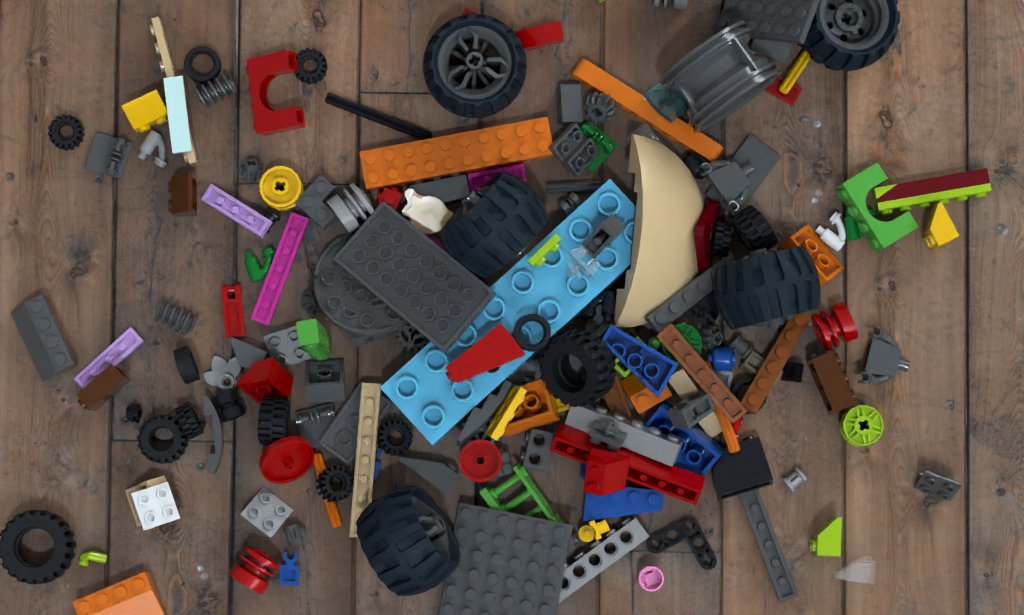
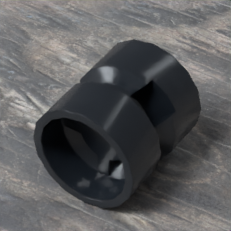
[213,388,246,423]

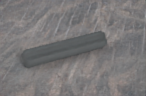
[546,181,602,194]

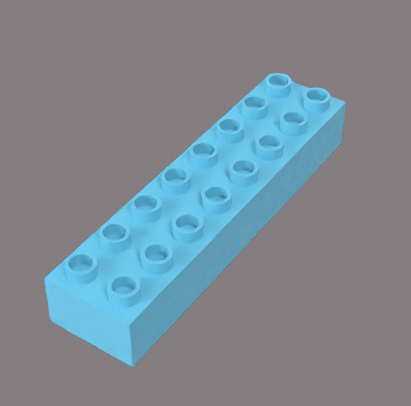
[380,179,636,447]

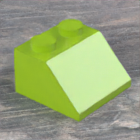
[809,517,842,557]

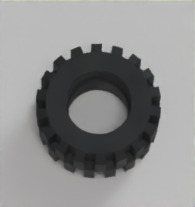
[730,205,778,252]
[258,396,290,445]
[137,415,189,464]

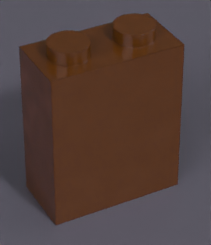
[76,363,130,411]

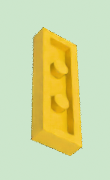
[484,385,527,441]

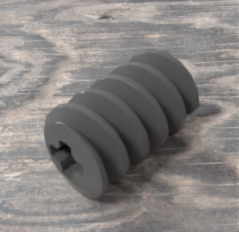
[194,72,237,108]
[154,299,198,336]

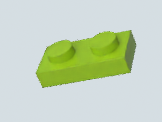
[528,234,561,268]

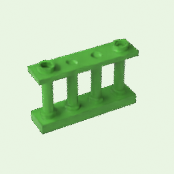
[479,463,564,523]

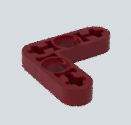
[694,200,721,271]

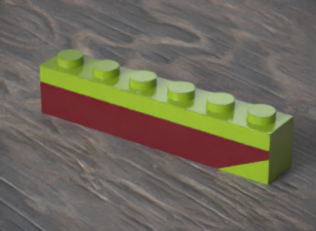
[872,168,992,215]

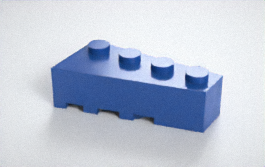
[601,324,678,398]
[582,487,664,522]

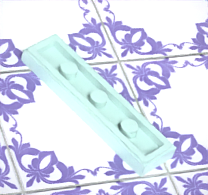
[163,76,192,154]

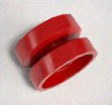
[459,439,502,483]

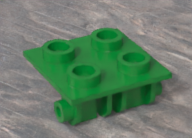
[581,120,618,173]

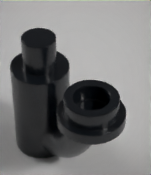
[582,291,617,324]

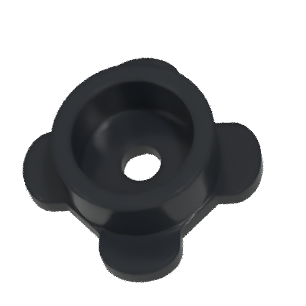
[126,403,142,423]

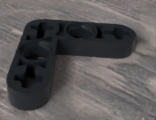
[646,518,717,570]

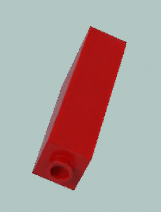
[445,323,526,384]

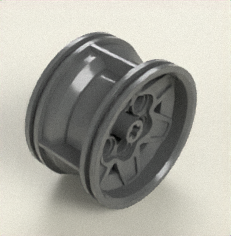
[659,20,782,134]

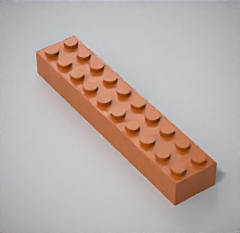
[359,117,554,192]

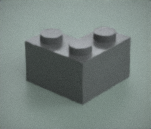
[294,175,337,231]

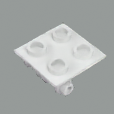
[131,482,180,531]

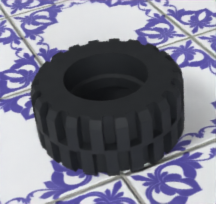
[540,329,616,407]
[0,510,76,584]

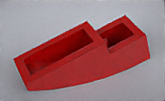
[515,21,564,51]

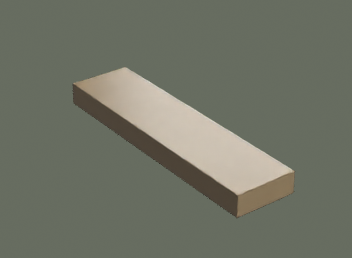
[669,366,722,438]

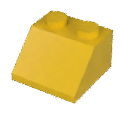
[122,90,168,133]
[923,202,959,251]

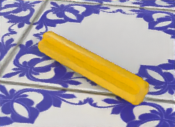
[779,50,811,94]

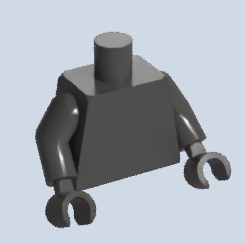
[698,160,755,215]
[858,325,910,385]

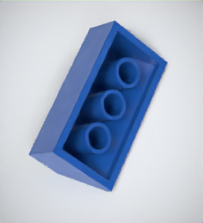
[644,400,725,476]

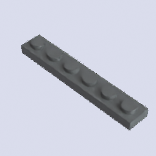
[645,252,737,334]
[739,489,798,603]

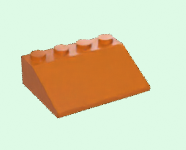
[72,571,166,615]

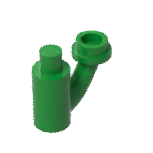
[843,210,876,241]
[244,247,276,283]

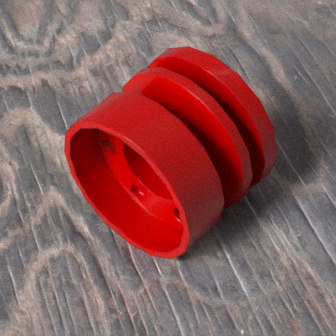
[811,302,858,351]
[228,545,281,595]

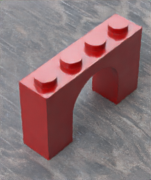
[246,50,305,136]

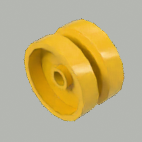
[259,166,303,211]

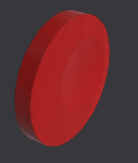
[259,436,315,484]

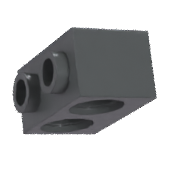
[667,392,715,429]
[520,428,554,472]

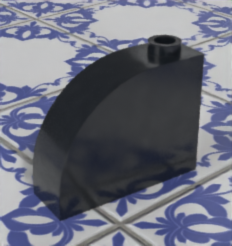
[713,436,773,501]

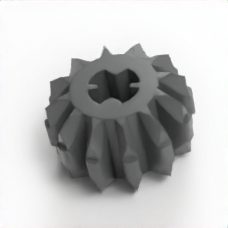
[583,91,617,124]

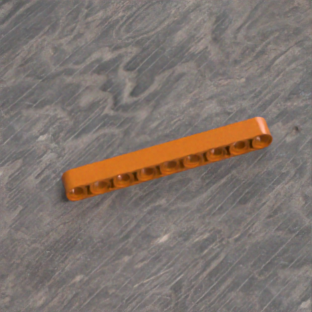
[571,58,724,162]

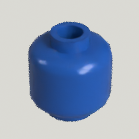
[708,346,735,371]

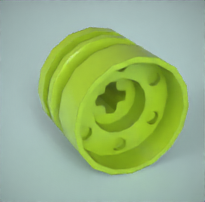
[839,405,884,447]

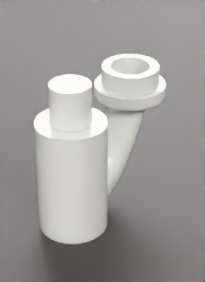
[816,212,846,252]

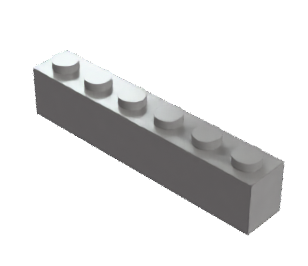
[565,404,684,467]

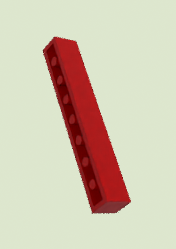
[550,423,706,505]

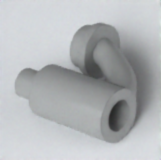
[137,130,167,168]

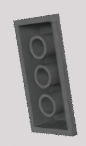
[11,295,78,382]

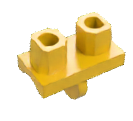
[578,519,610,542]

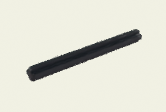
[325,93,432,140]

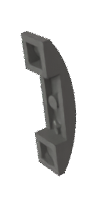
[203,396,224,474]

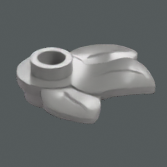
[203,356,241,391]

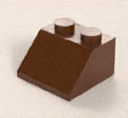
[168,173,197,217]

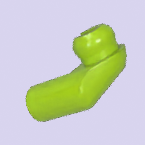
[78,551,107,566]

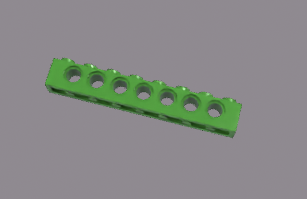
[296,319,332,361]

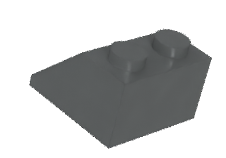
[305,358,346,403]

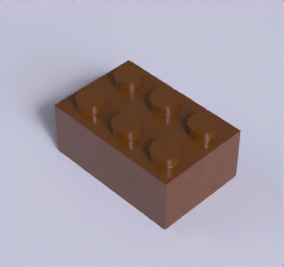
[807,350,857,415]

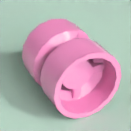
[637,566,664,592]

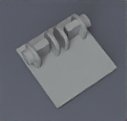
[240,487,294,538]

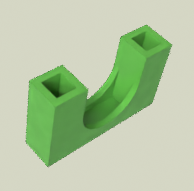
[836,162,919,253]

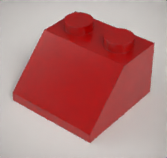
[236,358,293,404]
[583,447,630,496]

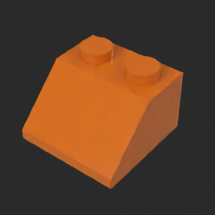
[620,374,672,415]

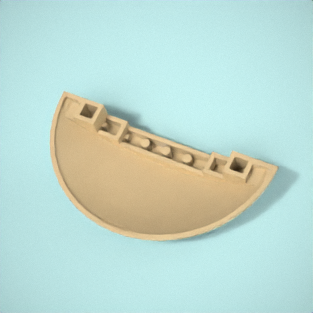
[614,134,705,328]

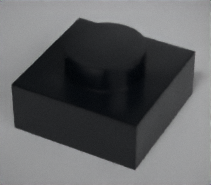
[781,362,804,383]

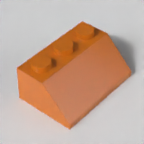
[776,224,844,287]
[493,379,560,437]

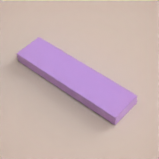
[201,184,273,238]
[74,327,144,389]

